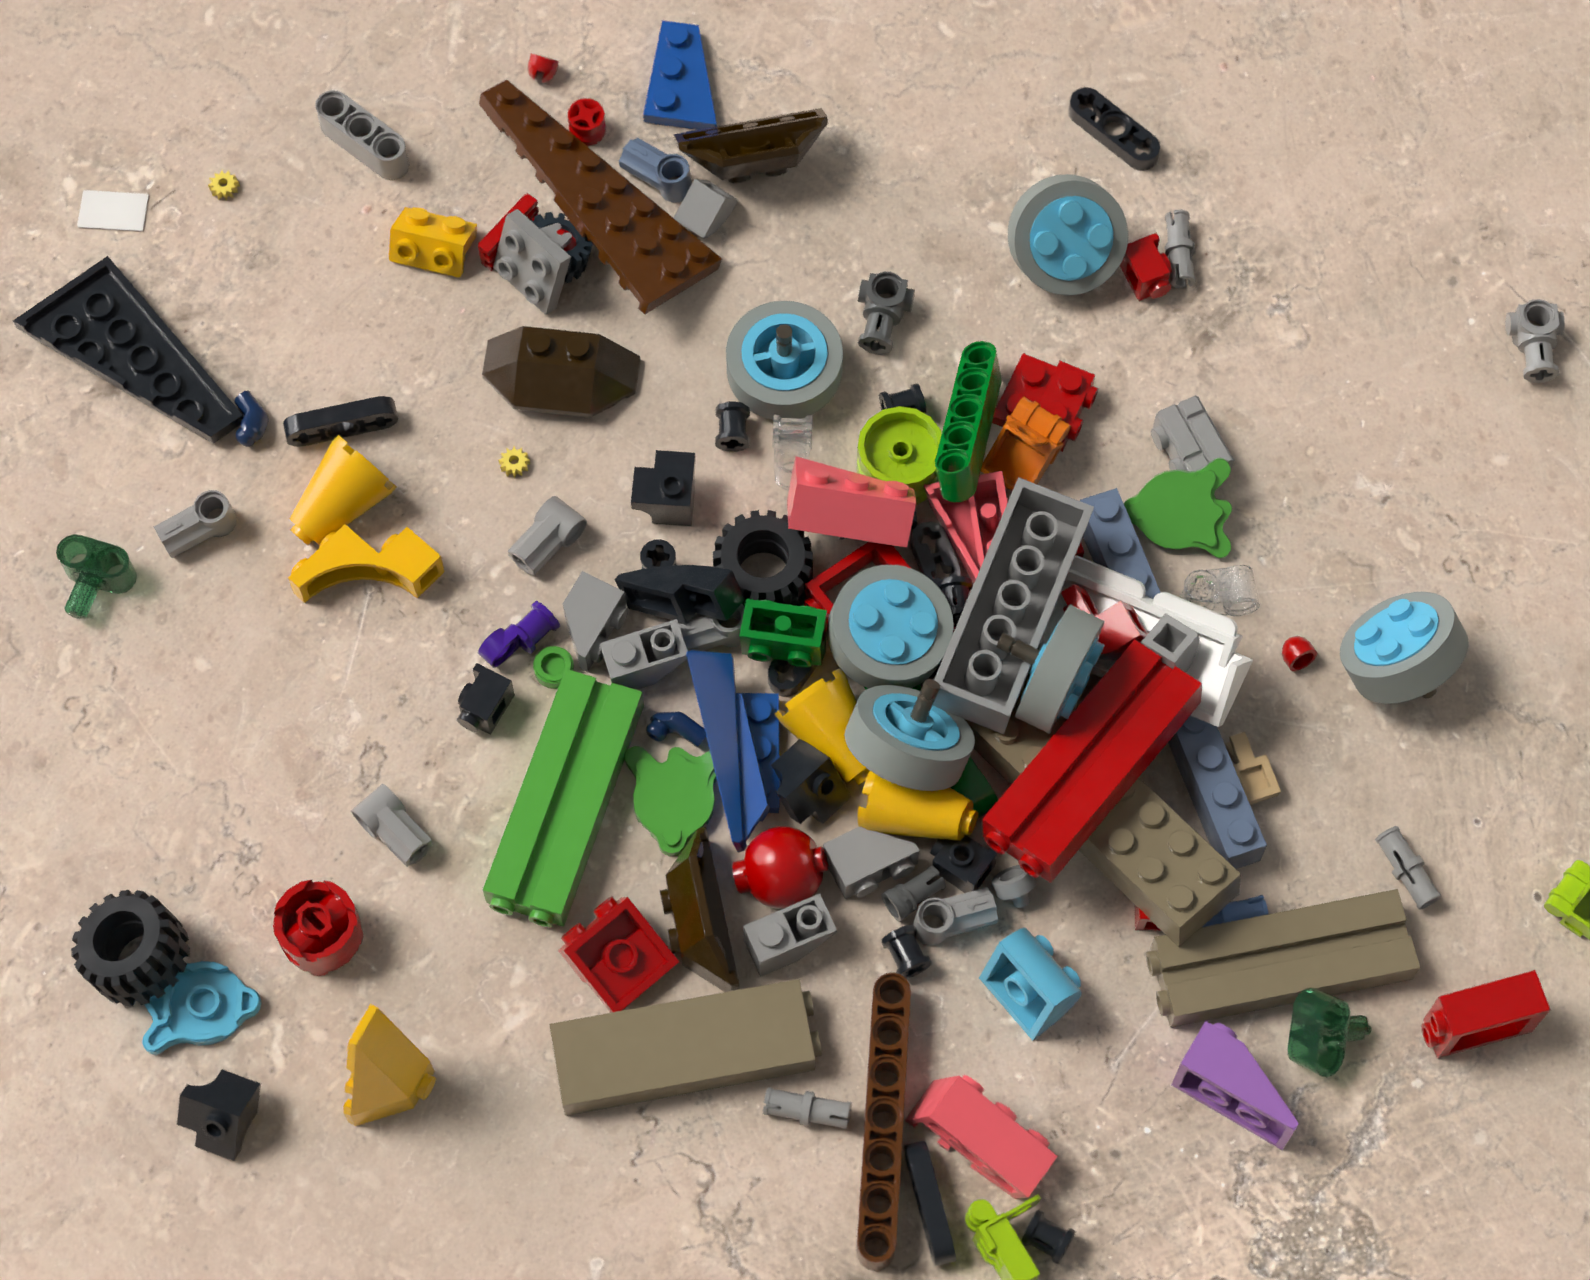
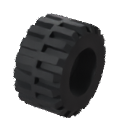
[713,510,813,608]
[71,890,190,1007]

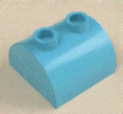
[979,928,1082,1041]

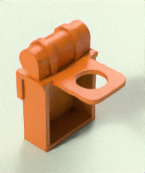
[981,397,1071,491]

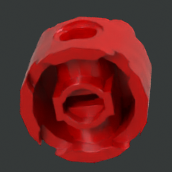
[273,880,364,976]

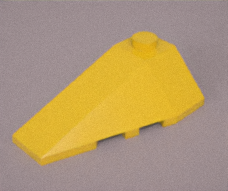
[343,1003,436,1126]

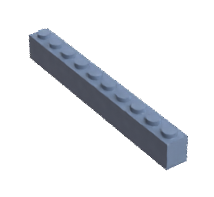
[1080,488,1267,869]

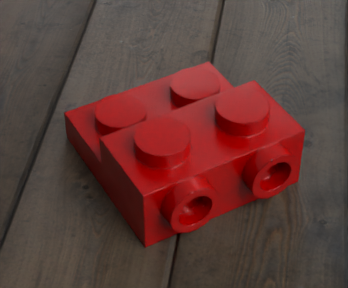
[992,353,1099,452]
[558,896,679,1013]

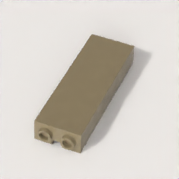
[1146,889,1420,1028]
[549,979,822,1116]

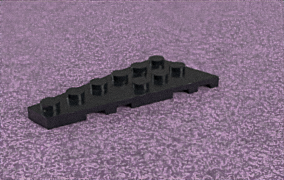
[13,256,244,444]

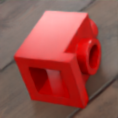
[1120,232,1172,301]

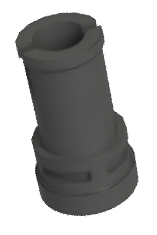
[882,865,946,921]

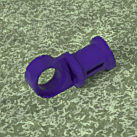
[478,601,560,668]

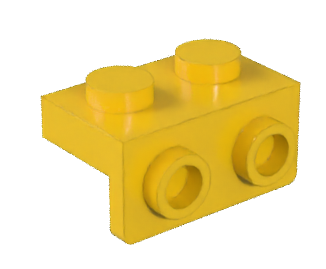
[389,207,477,277]

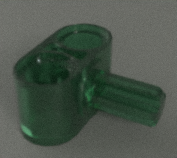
[56,534,137,619]
[1287,987,1372,1077]

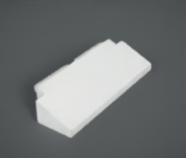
[1038,555,1253,727]

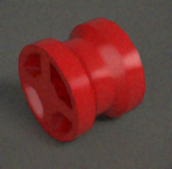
[567,98,606,146]

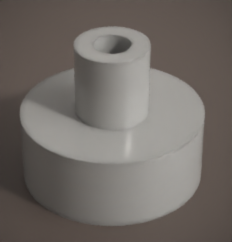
[992,865,1036,908]

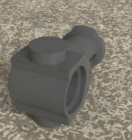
[858,271,915,355]

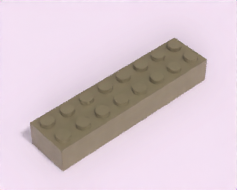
[965,673,1241,947]

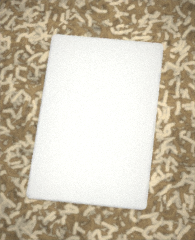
[77,190,149,231]

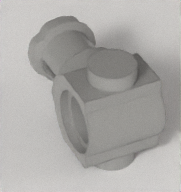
[1505,299,1565,383]

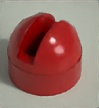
[527,53,559,83]
[1282,636,1317,671]

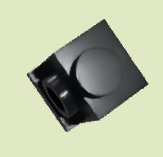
[457,663,515,735]
[930,834,998,893]

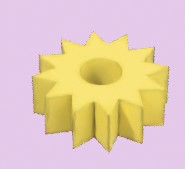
[208,170,240,200]
[498,446,530,478]

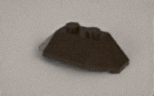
[674,108,828,183]
[482,326,641,417]
[659,827,740,992]

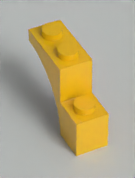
[288,524,445,603]

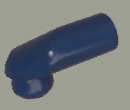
[234,390,269,447]
[646,712,706,747]

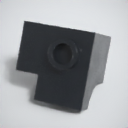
[631,450,696,526]
[771,739,852,825]
[177,1069,261,1161]

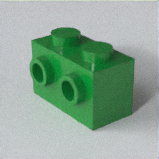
[739,599,828,668]

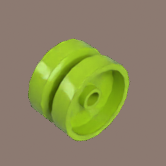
[856,406,942,505]

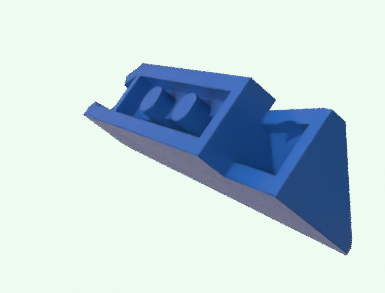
[686,650,770,853]

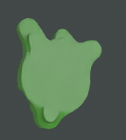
[1124,458,1232,558]
[624,746,717,856]

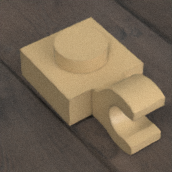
[1225,732,1281,805]

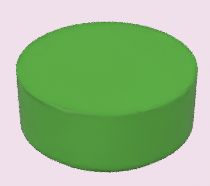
[533,646,574,689]

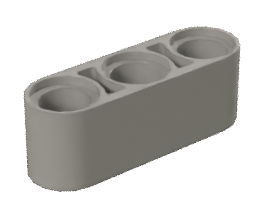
[315,90,409,180]

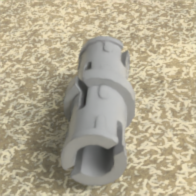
[1165,209,1196,288]
[1375,826,1442,910]
[763,1087,852,1130]

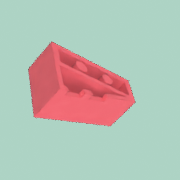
[787,456,916,548]
[924,471,1008,583]
[904,1075,1058,1199]

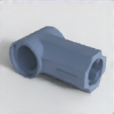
[619,137,692,203]

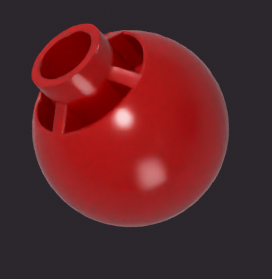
[732,826,828,909]

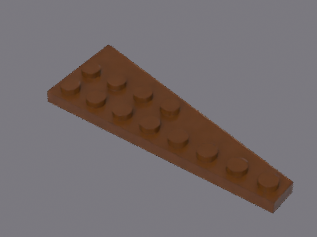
[478,80,722,314]

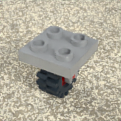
[493,209,593,315]

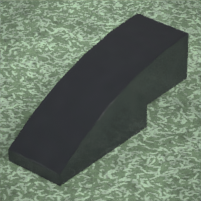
[614,565,745,624]

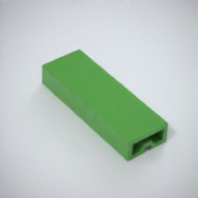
[483,668,644,927]

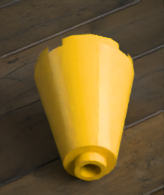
[289,435,397,546]
[775,668,870,785]
[857,771,978,840]

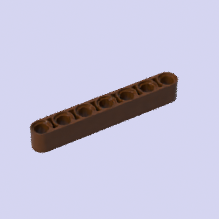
[856,972,911,1271]

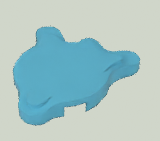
[142,961,261,1055]

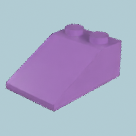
[1171,1021,1299,1151]

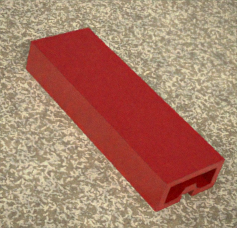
[982,640,1202,883]

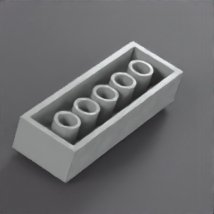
[933,477,1094,734]

